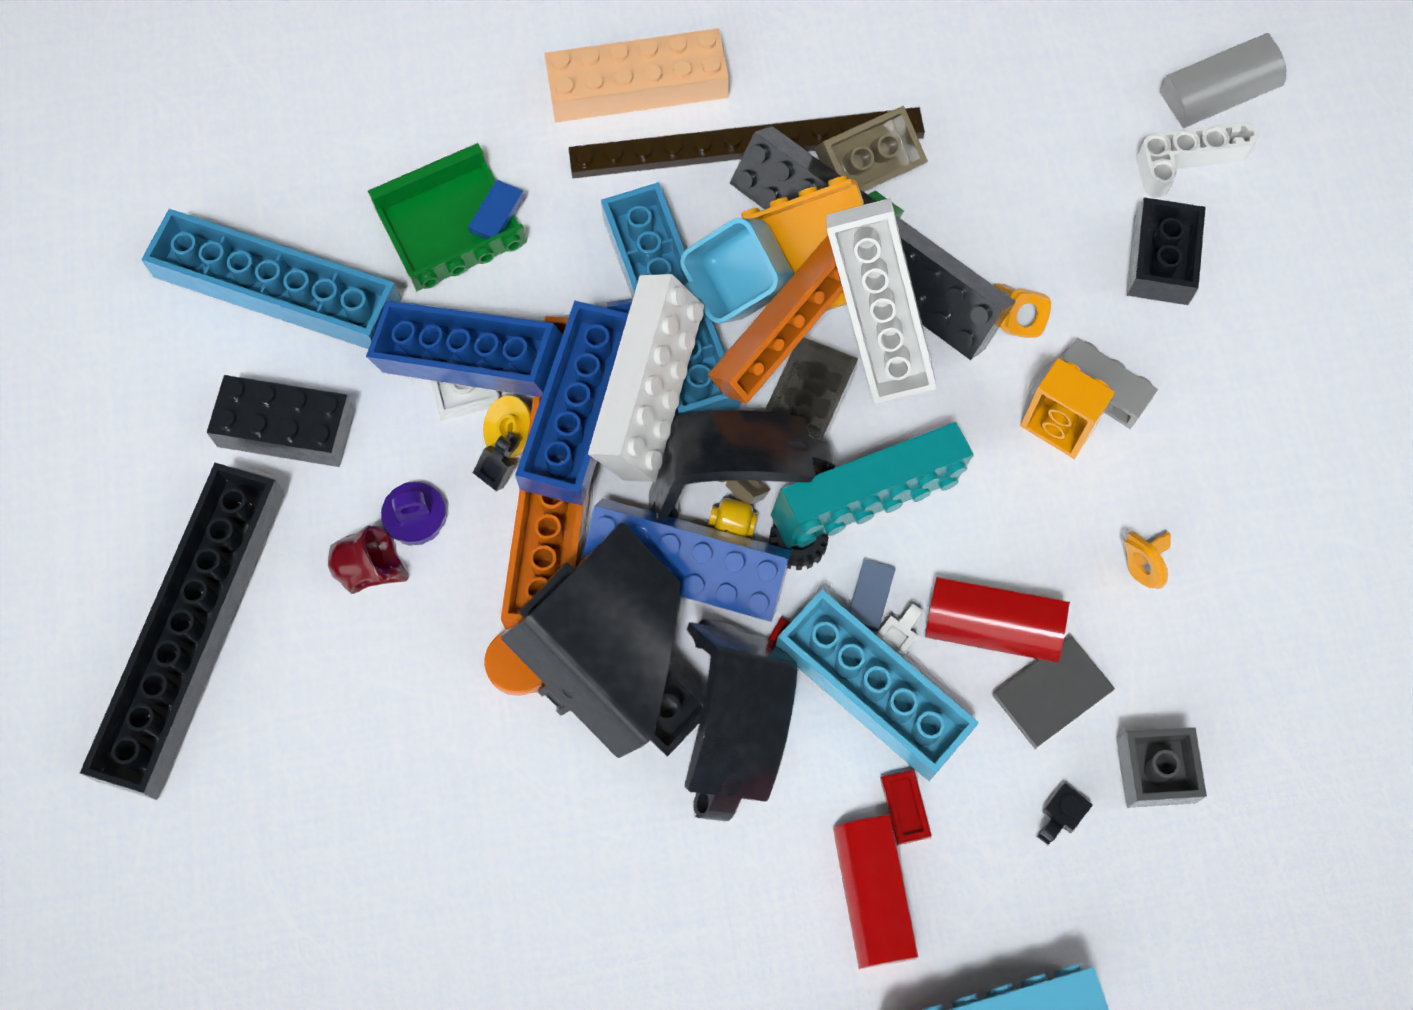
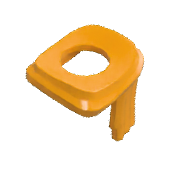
[994,283,1051,338]
[1124,531,1171,589]

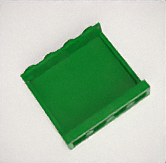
[368,143,527,292]

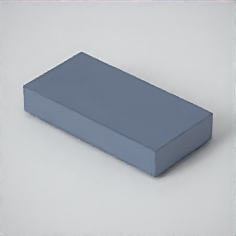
[849,559,896,632]

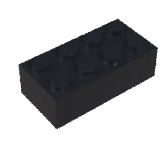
[206,375,355,467]

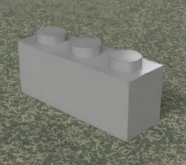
[1061,337,1158,430]

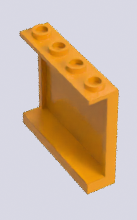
[741,176,864,311]

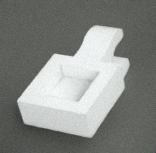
[876,604,924,657]

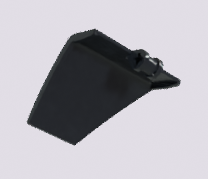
[500,523,681,758]

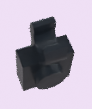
[472,432,521,491]
[1037,783,1093,845]

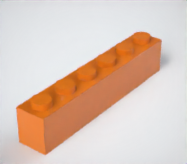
[708,235,843,404]

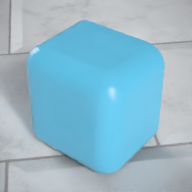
[680,218,794,323]

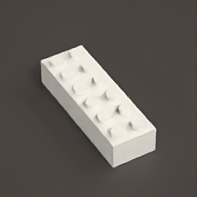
[826,198,937,404]
[588,274,705,482]

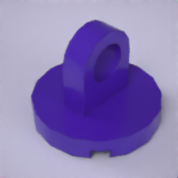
[381,482,447,546]

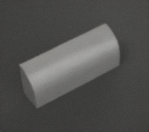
[1159,33,1286,128]

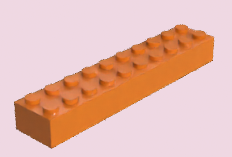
[500,316,592,630]

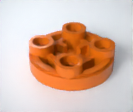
[484,631,543,696]

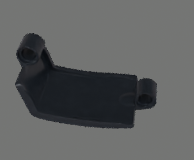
[648,410,836,521]
[684,619,797,821]

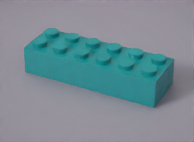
[771,422,974,549]

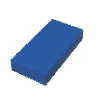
[468,180,525,239]

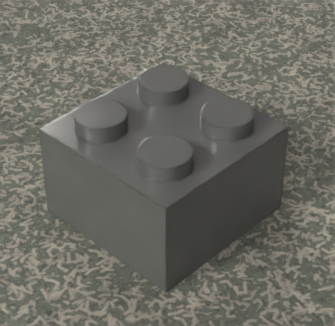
[1117,727,1207,808]

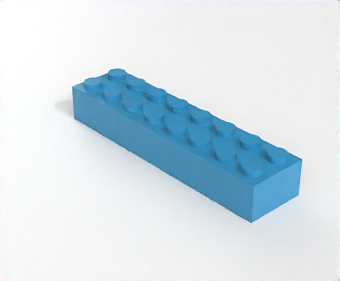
[600,182,740,415]
[141,208,401,349]

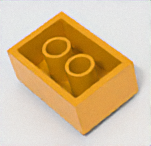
[1020,358,1115,459]

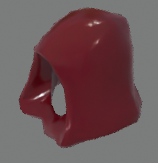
[327,525,409,594]

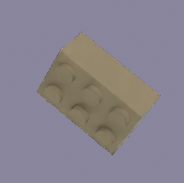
[814,105,928,192]

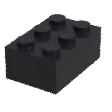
[1127,197,1206,305]

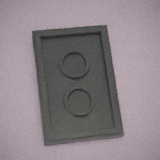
[992,636,1115,749]

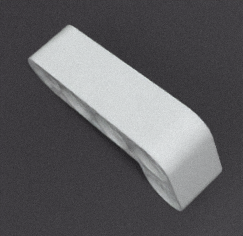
[1136,122,1259,198]

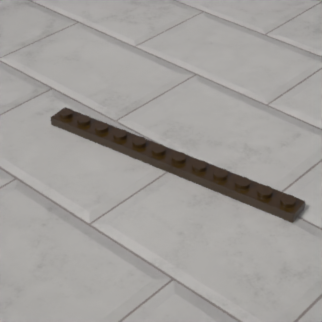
[568,107,925,179]

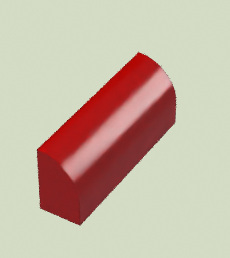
[925,577,1070,663]
[833,815,918,969]

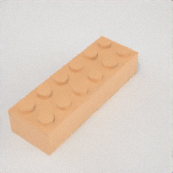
[544,28,729,123]

